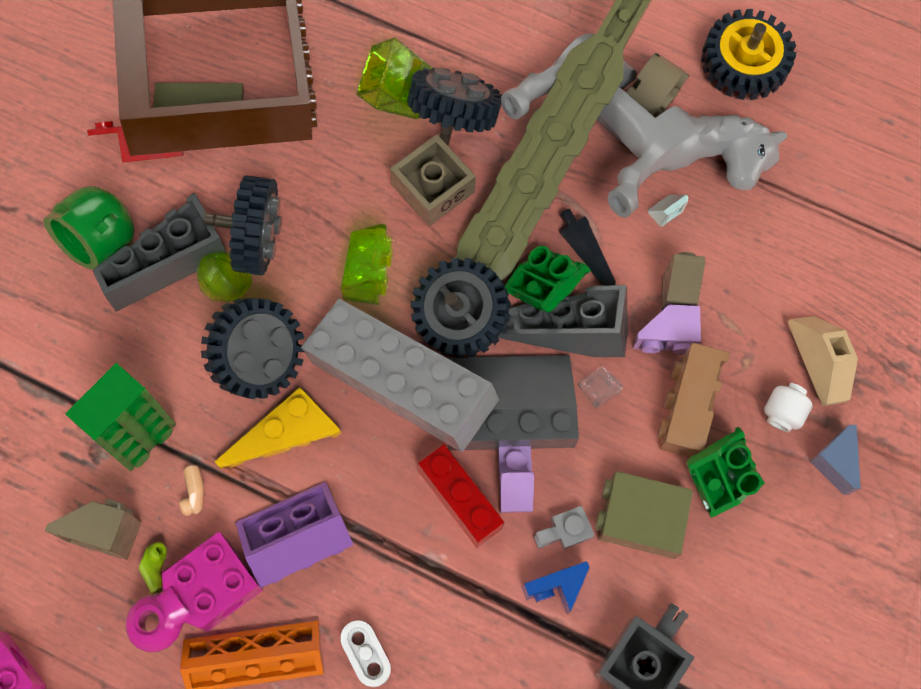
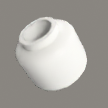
[764,383,813,432]

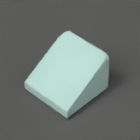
[648,195,689,227]

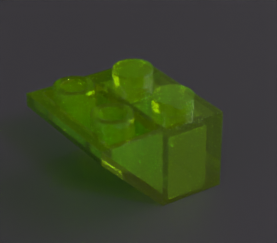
[356,37,433,119]
[341,224,393,305]

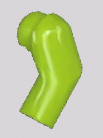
[139,542,167,595]

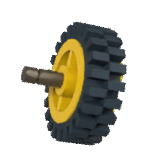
[701,9,796,100]

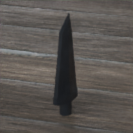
[560,209,616,286]

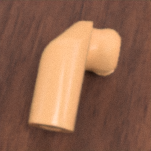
[179,466,204,516]

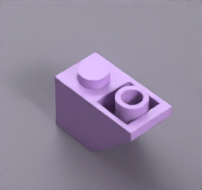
[633,305,701,355]

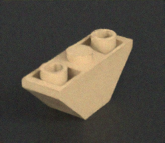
[788,316,858,406]

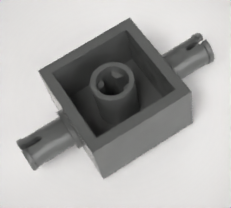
[593,603,695,689]

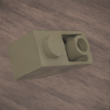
[661,252,705,311]

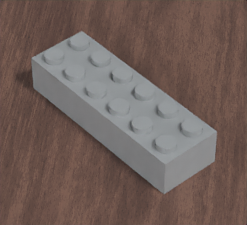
[301,299,499,452]

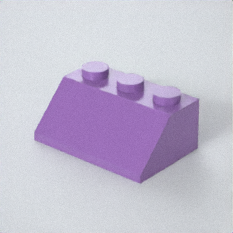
[235,482,353,588]

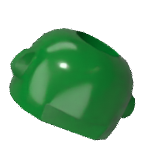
[44,186,135,269]

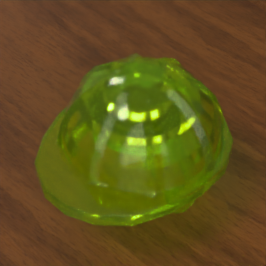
[196,253,252,302]

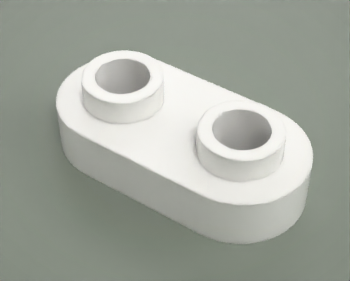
[341,620,391,687]

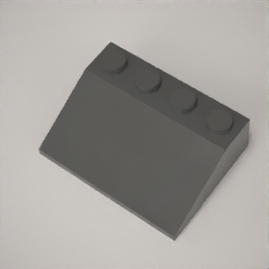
[447,355,579,451]

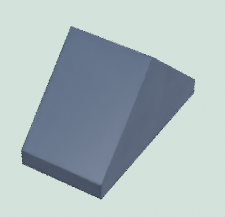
[810,425,861,495]

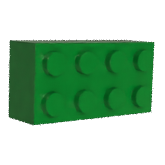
[65,363,176,471]

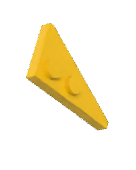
[215,387,341,469]

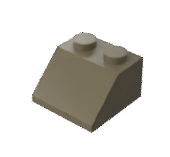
[45,499,142,560]

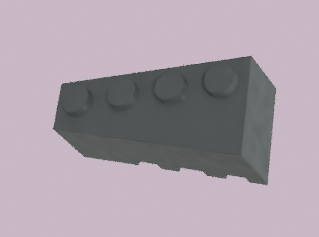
[92,192,228,312]

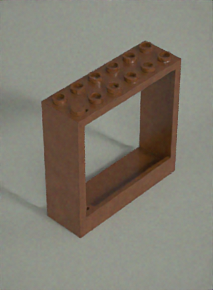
[113,0,317,156]

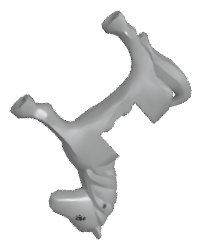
[501,34,787,218]

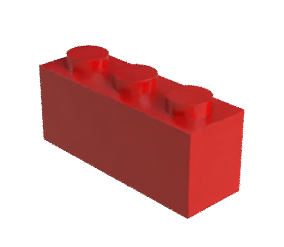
[418,444,505,548]

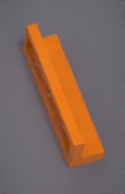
[180,620,324,689]

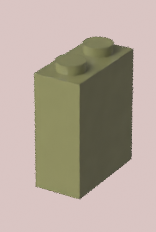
[595,471,693,559]

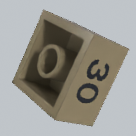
[390,134,476,226]

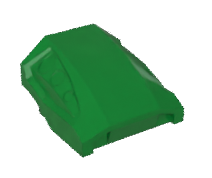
[505,246,591,313]
[686,426,765,518]

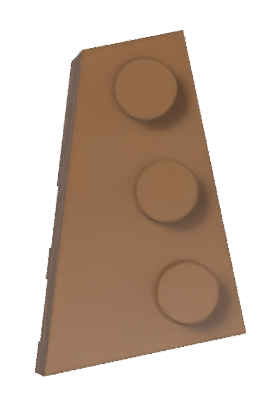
[657,342,730,458]

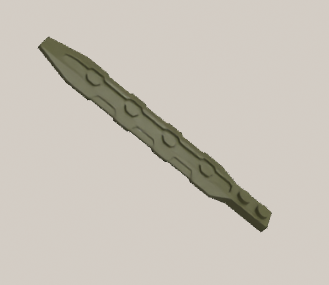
[456,0,652,281]

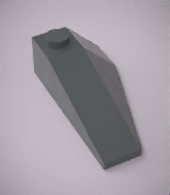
[498,285,628,357]

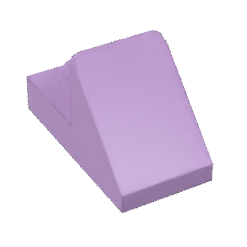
[498,446,534,513]

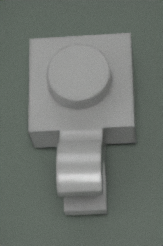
[533,506,595,550]

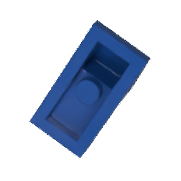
[522,561,590,614]

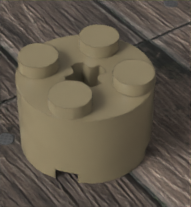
[627,52,689,118]

